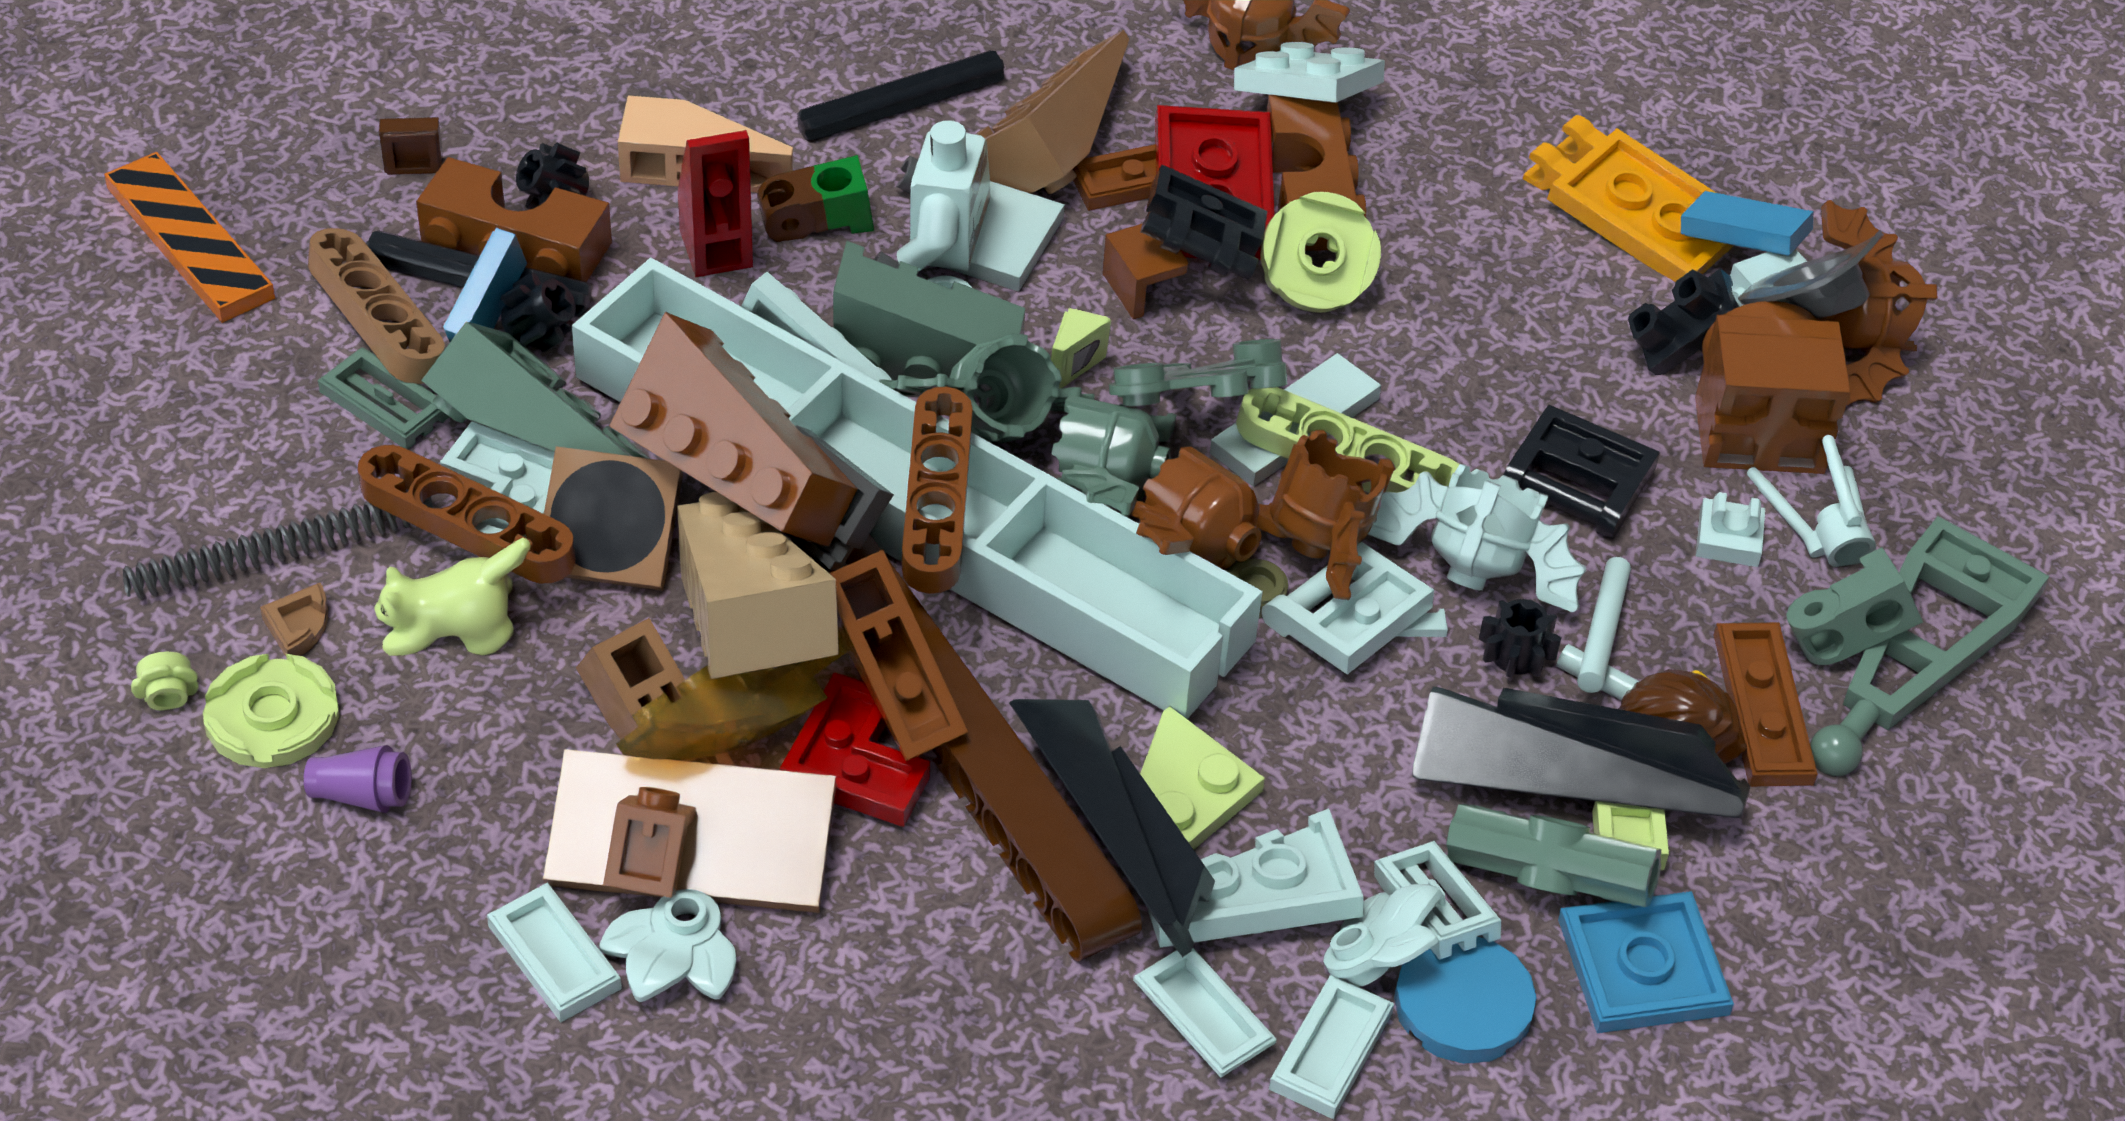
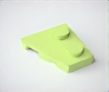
[1140,706,1265,850]

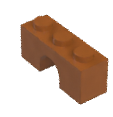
[1267,95,1366,251]
[416,157,612,282]

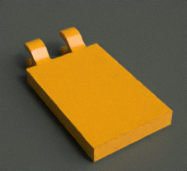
[1522,115,1734,282]

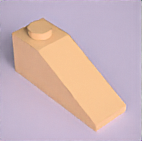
[618,95,793,193]

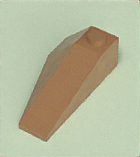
[975,30,1129,194]

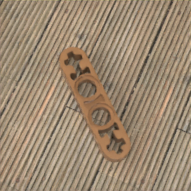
[308,228,445,384]

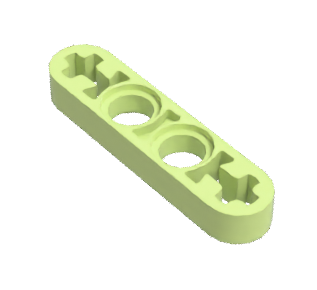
[1236,387,1459,493]

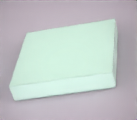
[947,181,1065,292]

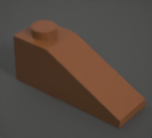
[829,550,968,762]

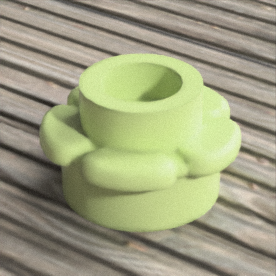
[131,651,199,711]

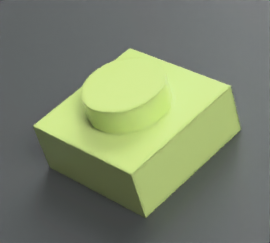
[1592,801,1669,870]

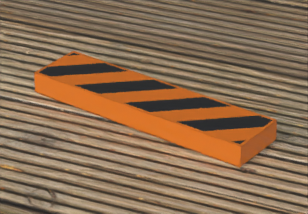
[104,152,275,323]

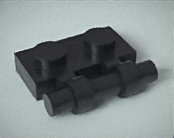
[1140,164,1268,280]

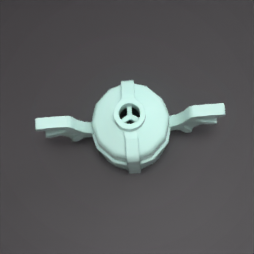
[1368,464,1586,612]

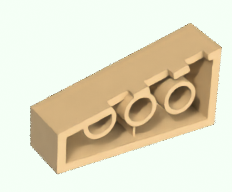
[677,492,838,679]

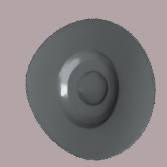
[1738,230,1884,318]

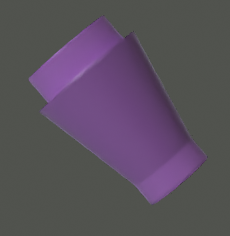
[304,745,412,813]

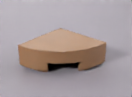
[260,583,328,656]

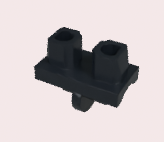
[1628,268,1739,375]

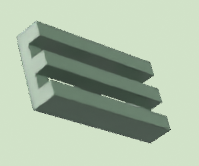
[318,347,450,449]

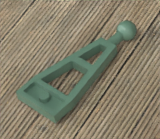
[1810,516,2050,776]

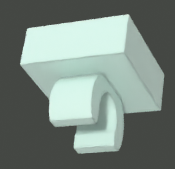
[1696,492,1765,567]

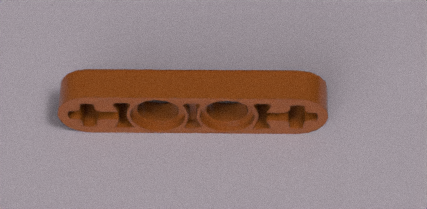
[902,386,972,594]
[357,445,575,584]

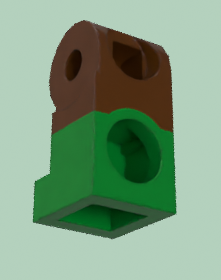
[757,155,874,242]

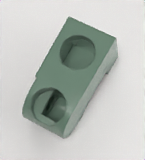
[1786,547,1923,665]

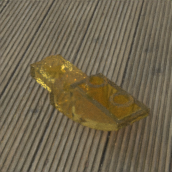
[616,632,848,759]

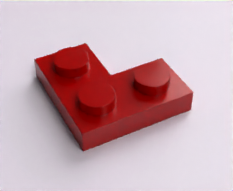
[779,672,931,827]

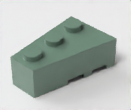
[833,241,1025,396]

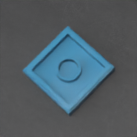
[1558,891,1734,1033]

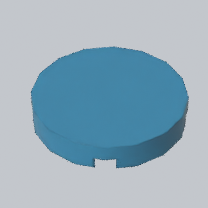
[1394,936,1537,1064]

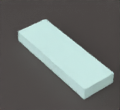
[1210,353,1381,487]

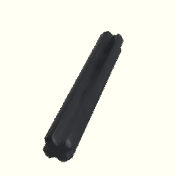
[797,50,1005,142]
[366,230,592,317]

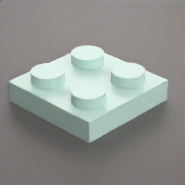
[1234,42,1385,102]

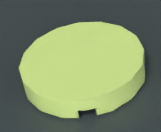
[203,654,339,768]

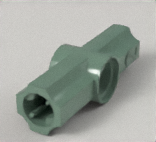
[1446,804,1662,907]

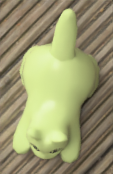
[374,538,531,656]

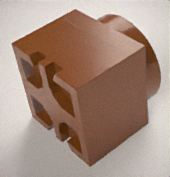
[1695,301,1851,474]

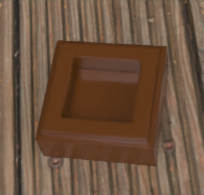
[379,117,443,175]

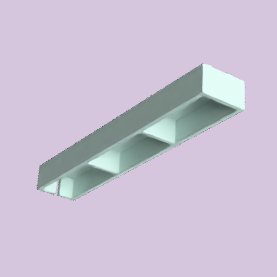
[572,257,1263,719]

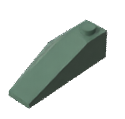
[421,321,650,459]

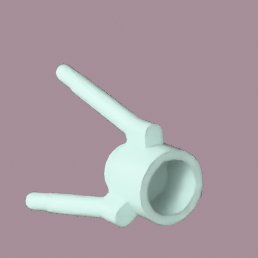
[1747,435,1876,567]

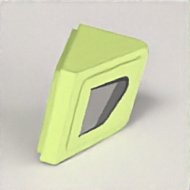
[1051,308,1111,389]

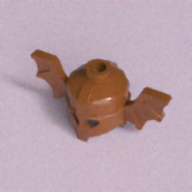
[1183,0,1350,70]
[1817,200,1938,406]
[1270,430,1395,600]
[1132,446,1289,570]

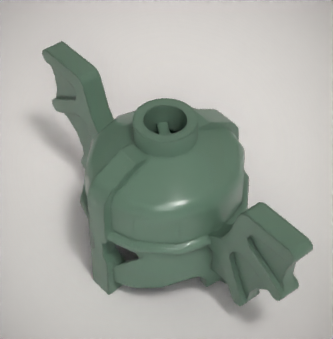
[879,333,1095,445]
[1051,395,1176,516]

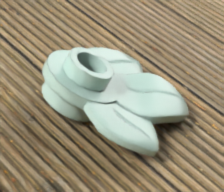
[1323,884,1443,987]
[599,889,736,1002]

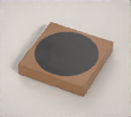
[537,446,684,591]

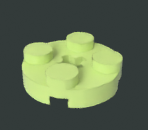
[1260,192,1381,313]

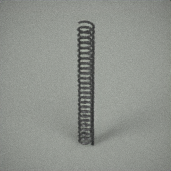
[123,496,433,601]

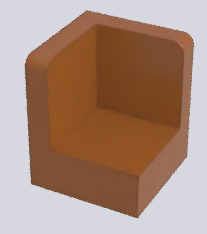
[1103,223,1188,319]

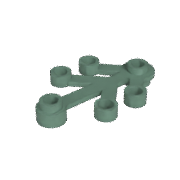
[1109,339,1287,406]

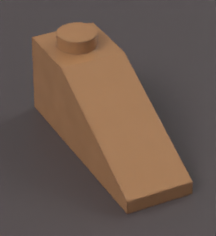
[576,618,735,766]

